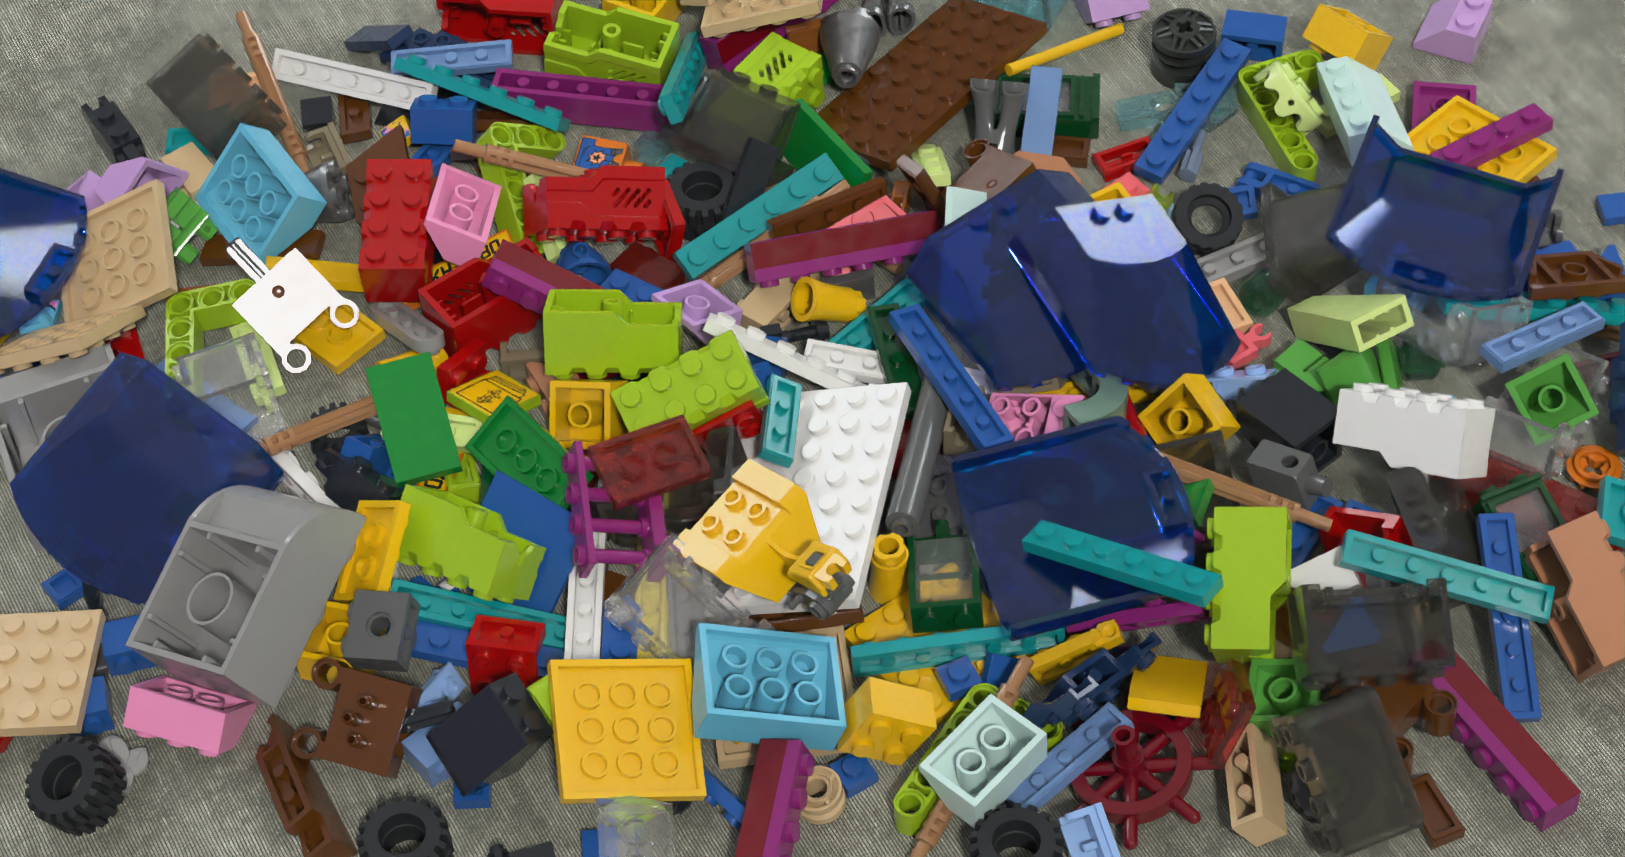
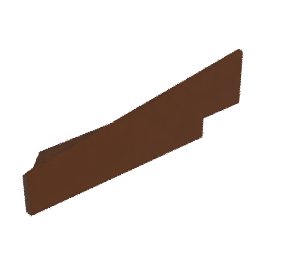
[255,714,358,857]

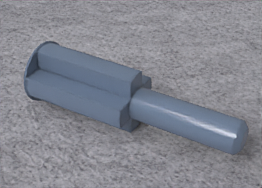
[1178,129,1207,183]

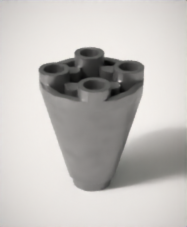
[820,7,880,88]
[304,159,355,222]

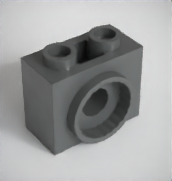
[341,590,421,672]

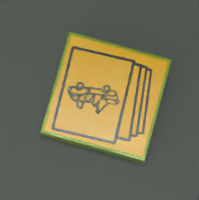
[447,369,541,424]

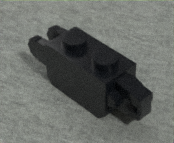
[80,95,147,164]
[315,448,403,512]

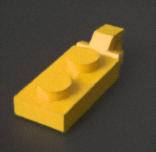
[1029,619,1125,686]

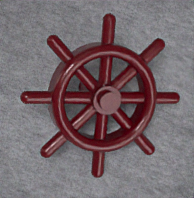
[1070,688,1226,850]

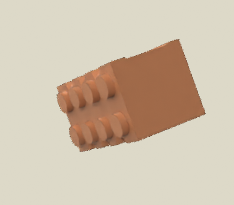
[1523,511,1625,684]

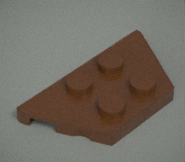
[346,125,410,227]
[1528,251,1625,301]

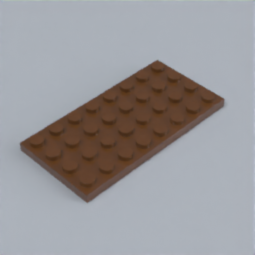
[818,0,1048,172]

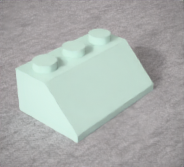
[919,694,1048,829]

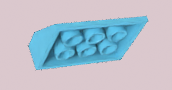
[195,123,327,264]
[692,622,847,751]

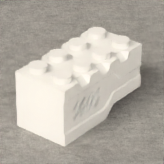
[1333,382,1496,479]

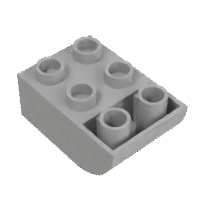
[0,343,166,552]
[125,485,367,708]

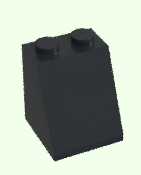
[1236,368,1342,473]
[426,672,553,797]

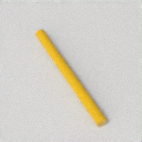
[1005,23,1124,76]

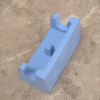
[1057,802,1121,857]

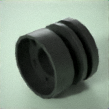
[1151,8,1217,90]

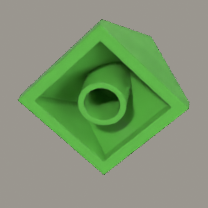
[1314,347,1383,406]
[1505,352,1599,444]
[1243,658,1324,744]

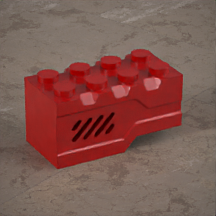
[436,0,564,56]
[358,159,436,302]
[522,165,668,245]
[417,237,543,357]

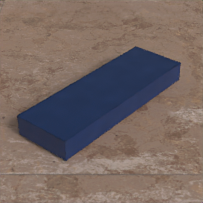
[343,24,414,51]

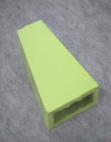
[1287,294,1414,353]

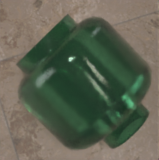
[1239,269,1287,318]
[1396,337,1446,381]

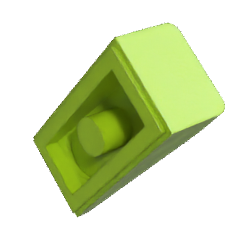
[444,451,481,505]

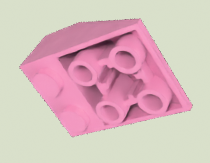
[978,393,1090,468]

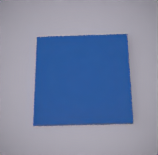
[467,470,575,613]

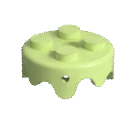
[1253,61,1324,136]

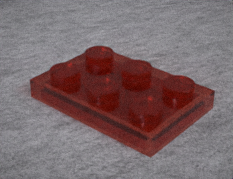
[587,414,712,510]
[1198,659,1256,770]

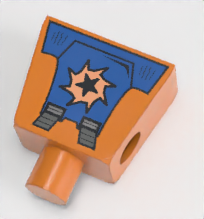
[573,135,646,169]

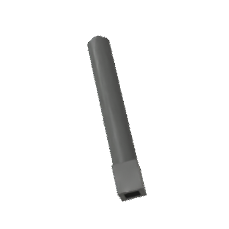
[885,342,965,537]

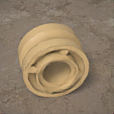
[800,766,846,825]

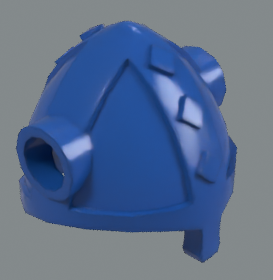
[557,242,612,286]

